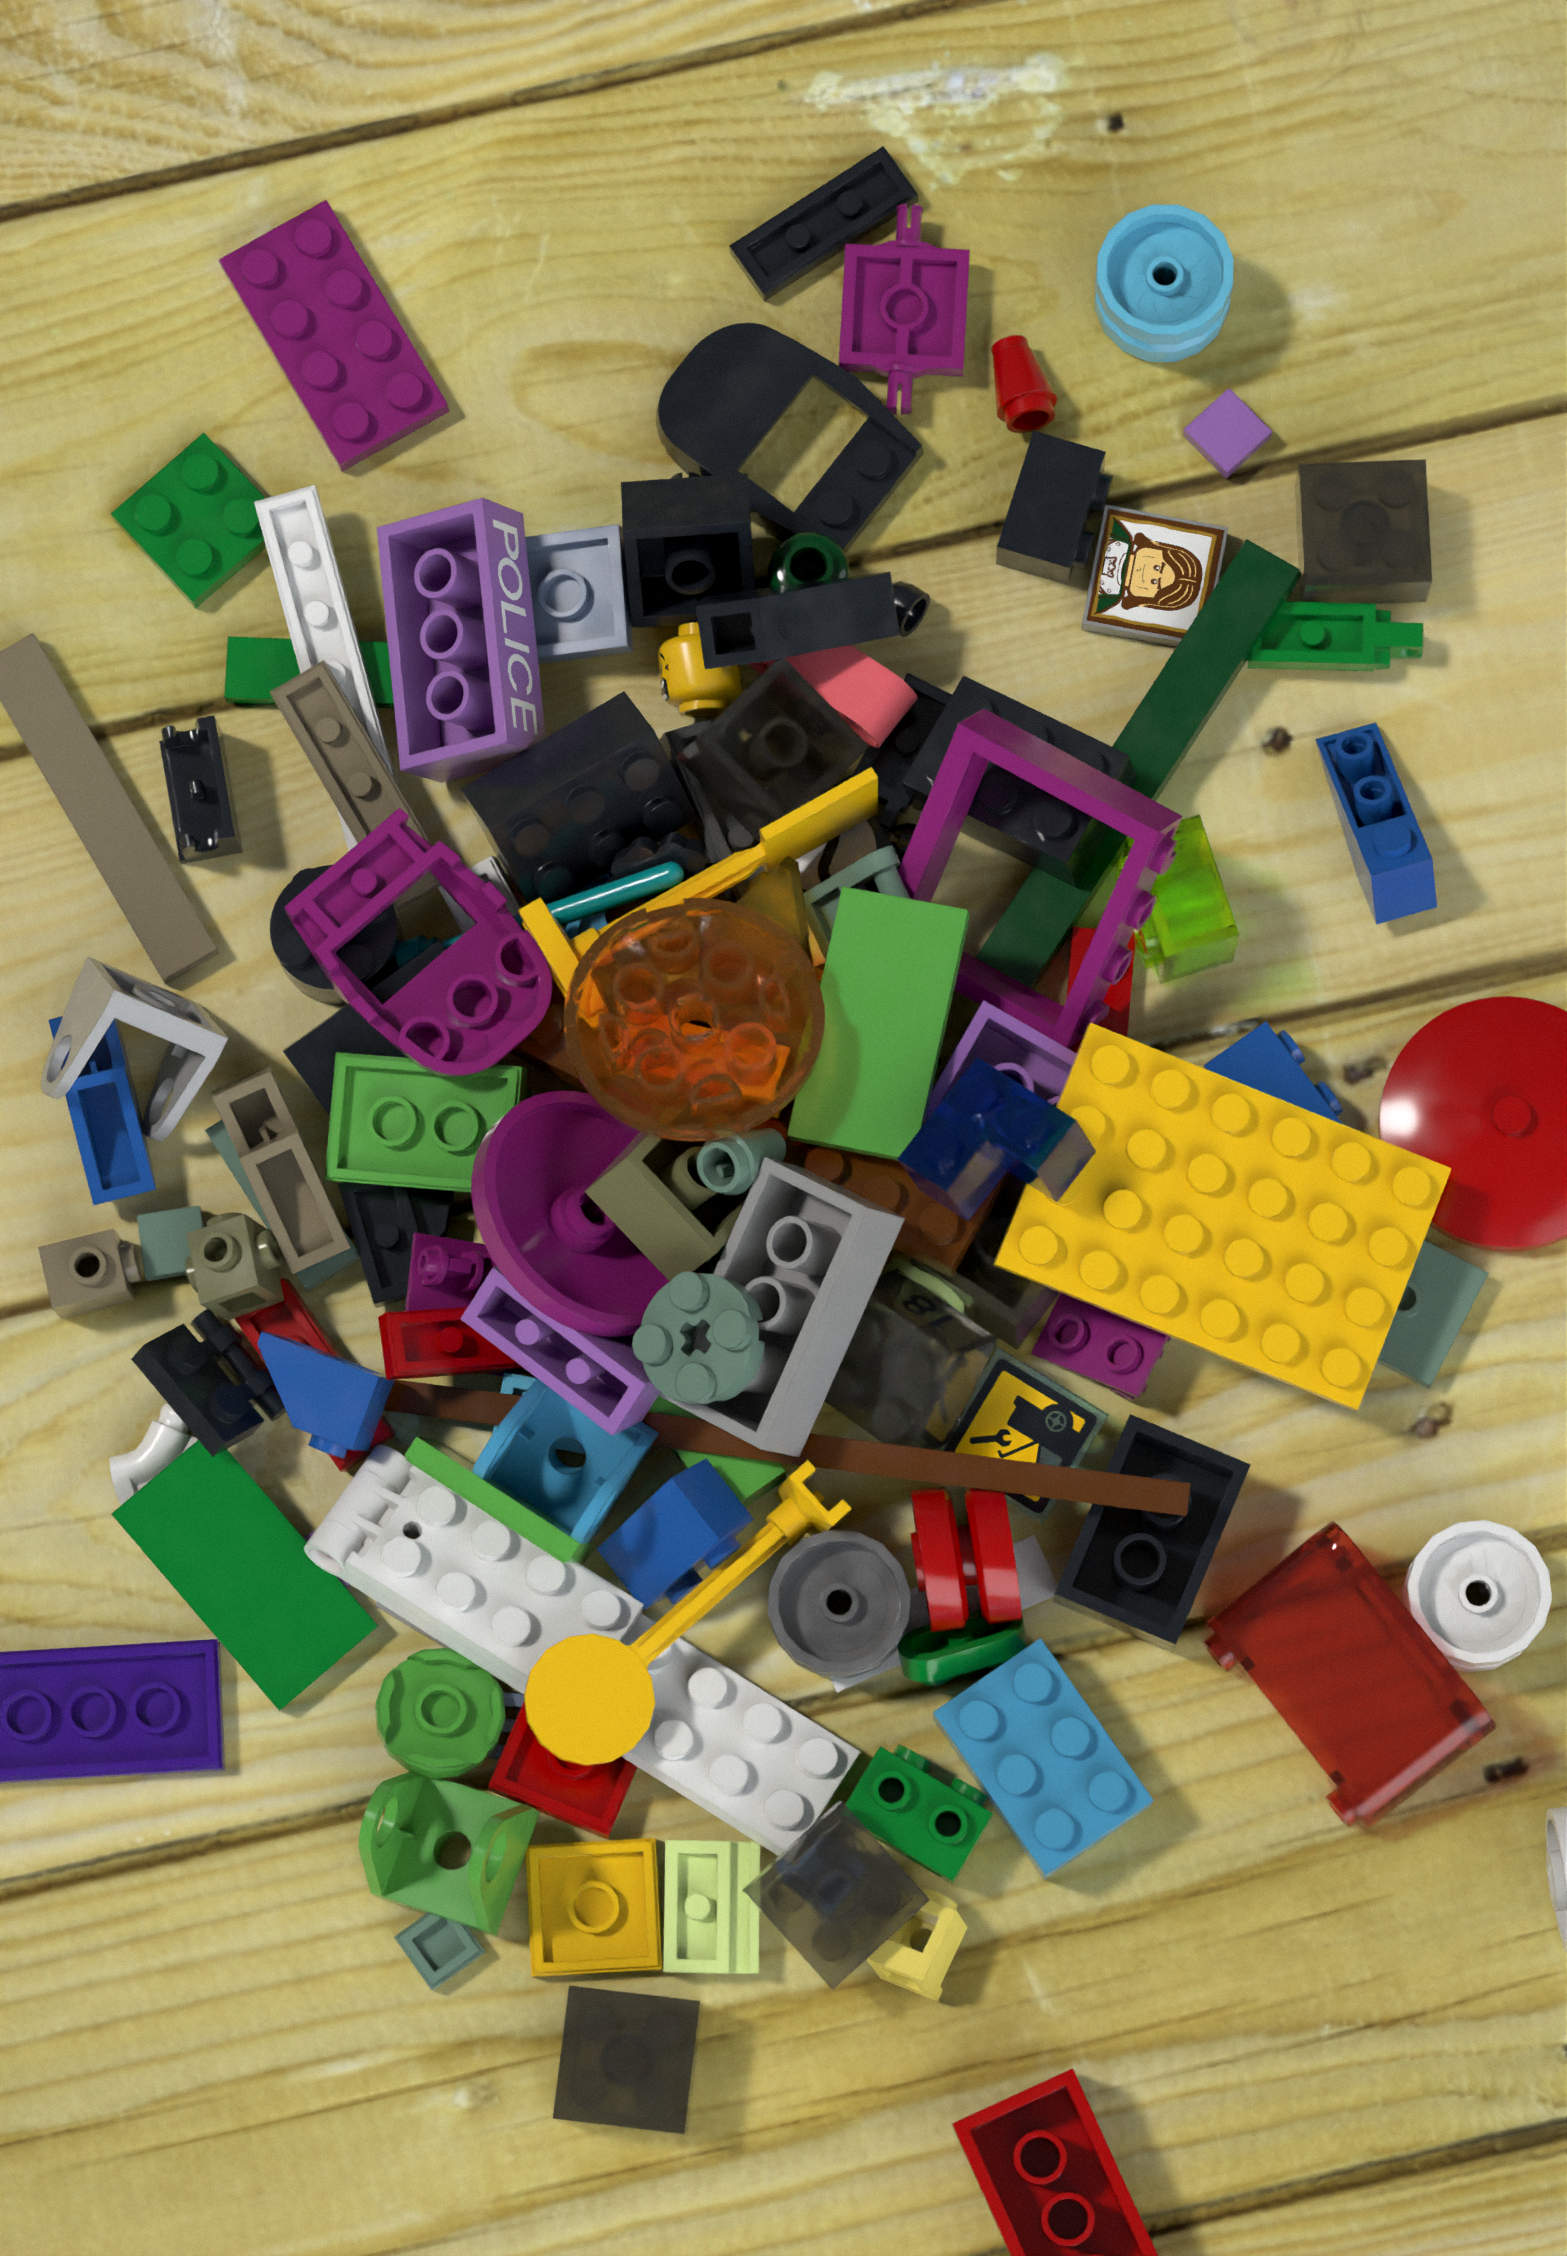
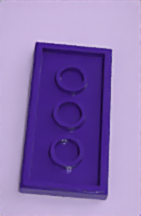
[0,1639,225,1784]

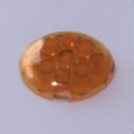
[564,898,825,1142]

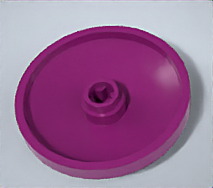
[471,1091,705,1337]

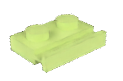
[663,1840,760,1974]

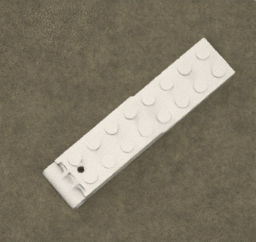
[304,1445,860,1863]

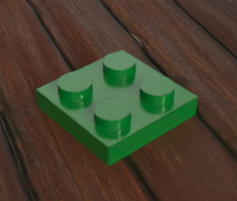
[111,432,266,609]

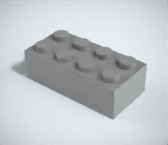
[659,1157,905,1457]

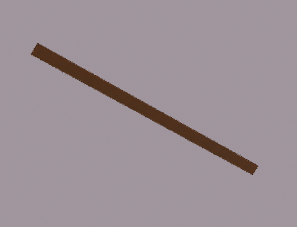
[384,1380,1191,1516]

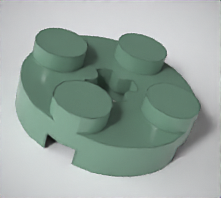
[632,1271,765,1405]

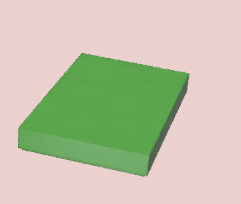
[324,1052,527,1193]
[404,1436,596,1564]

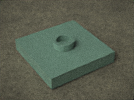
[1377,1240,1489,1389]

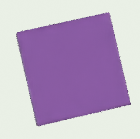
[1183,388,1272,479]

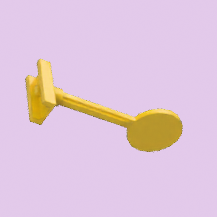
[523,1460,851,1766]

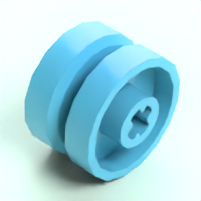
[1095,204,1233,362]

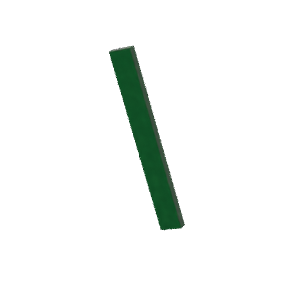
[976,539,1301,990]

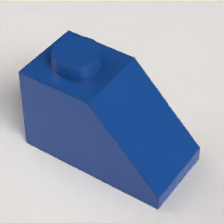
[257,1332,394,1458]

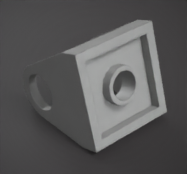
[41,957,228,1141]

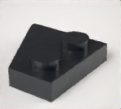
[338,1182,455,1308]

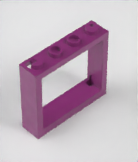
[898,709,1183,1049]

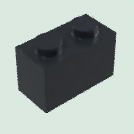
[996,431,1113,585]

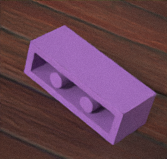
[461,1266,660,1436]

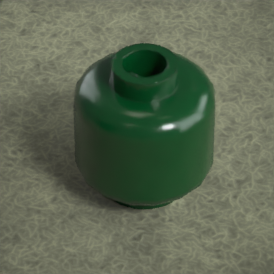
[768,532,850,588]

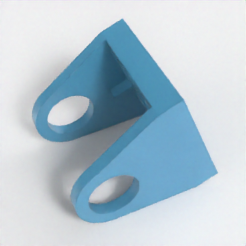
[472,1378,659,1545]

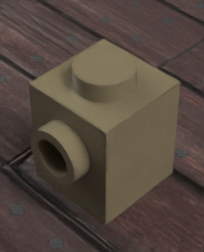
[38,1229,142,1319]

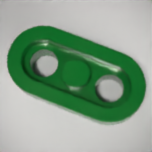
[897,1610,1027,1686]

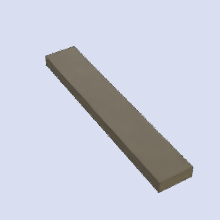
[0,633,220,985]

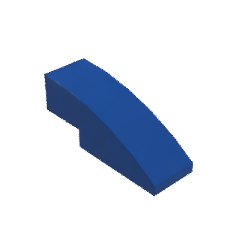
[49,1016,157,1206]

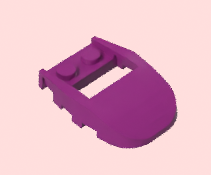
[285,808,552,1077]

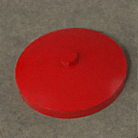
[1378,996,1567,1252]

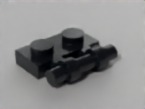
[131,1309,286,1457]

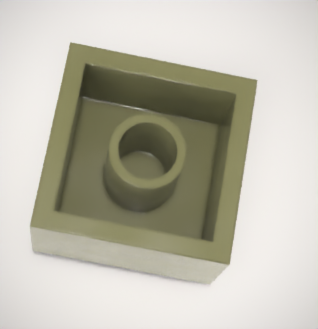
[585,1088,752,1281]

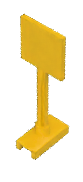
[518,767,878,1034]

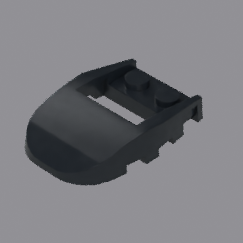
[656,323,924,553]

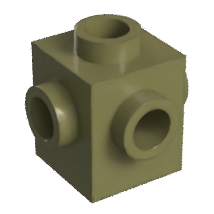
[185,1212,284,1320]

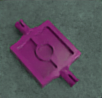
[839,204,970,415]

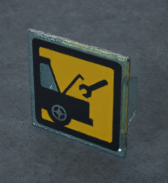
[937,1347,1109,1525]

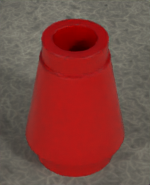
[991,335,1057,433]

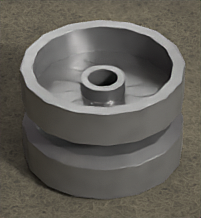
[768,1530,911,1678]

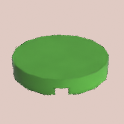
[375,1648,505,1778]

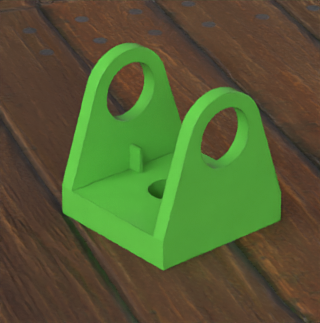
[359,1772,540,1936]

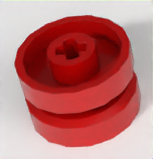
[910,1486,1022,1633]

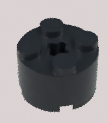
[270,865,404,1005]

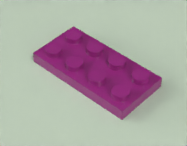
[219,200,450,472]

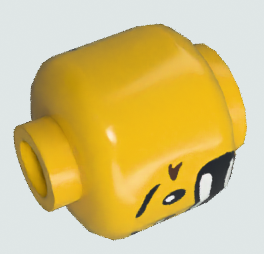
[658,622,743,717]

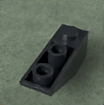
[696,571,900,669]

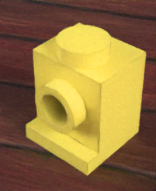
[865,1887,968,2002]

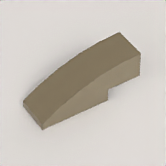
[211,1065,351,1274]

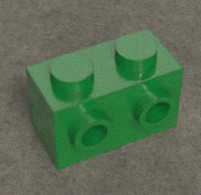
[840,1744,993,1885]

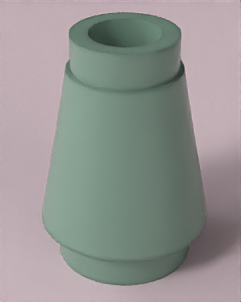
[697,1128,786,1196]

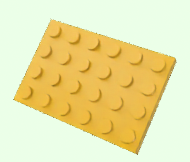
[993,1023,1452,1411]

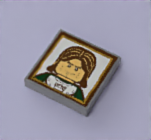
[1081,505,1229,647]

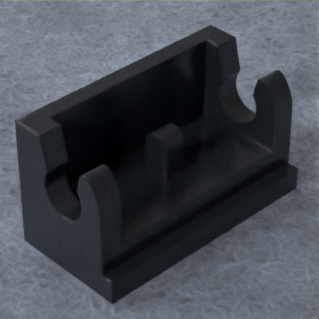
[159,715,243,864]

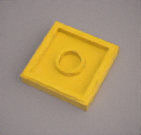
[526,1838,663,1978]

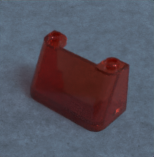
[1203,1521,1496,1832]

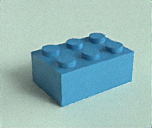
[933,1638,1154,1880]

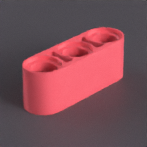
[749,645,918,748]

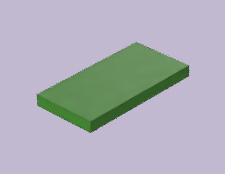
[787,886,970,1164]

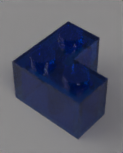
[898,1057,1096,1221]

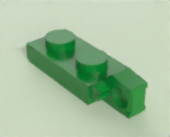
[1248,601,1424,672]

